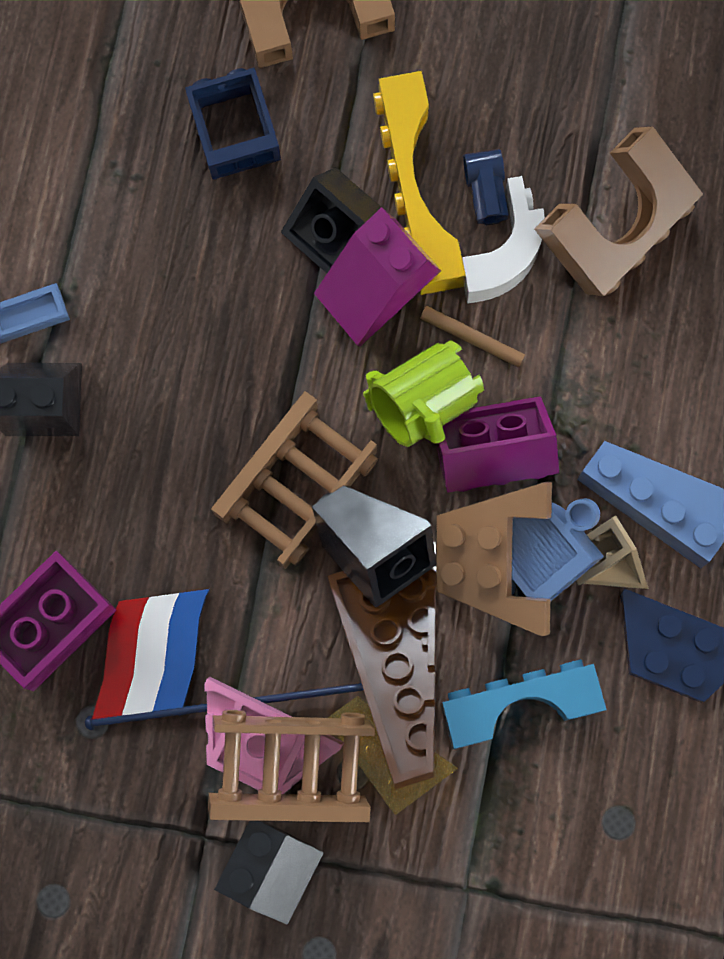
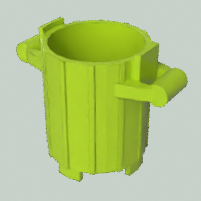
[363,340,484,447]

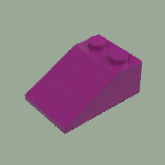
[314,207,441,347]

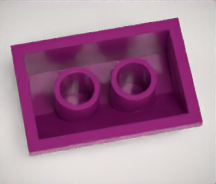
[436,396,559,493]

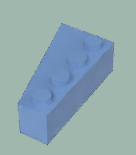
[577,441,724,568]

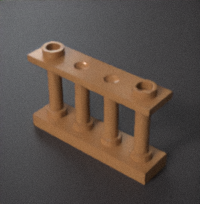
[211,391,378,569]
[208,710,375,822]

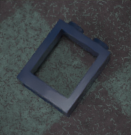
[185,67,281,180]

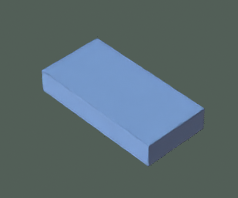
[0,283,70,344]

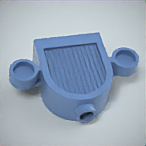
[512,498,604,602]

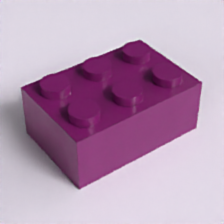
[0,551,117,691]

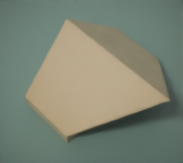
[576,516,648,589]

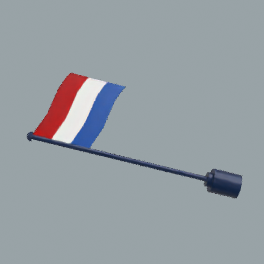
[85,589,364,730]

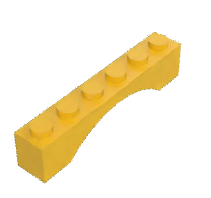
[373,71,466,295]

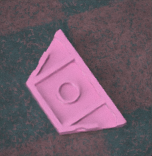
[204,677,344,794]

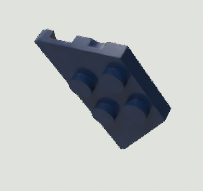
[620,588,724,703]

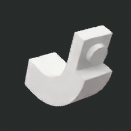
[462,176,545,304]

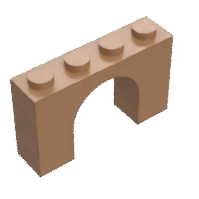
[238,0,395,68]
[534,127,703,296]

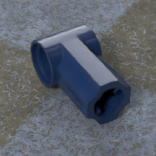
[463,149,509,226]

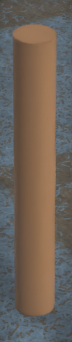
[420,306,526,368]

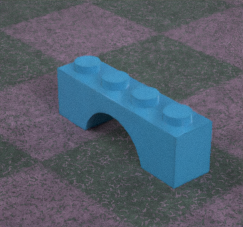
[441,660,607,749]

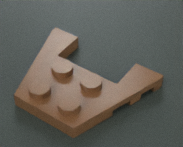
[436,482,552,636]

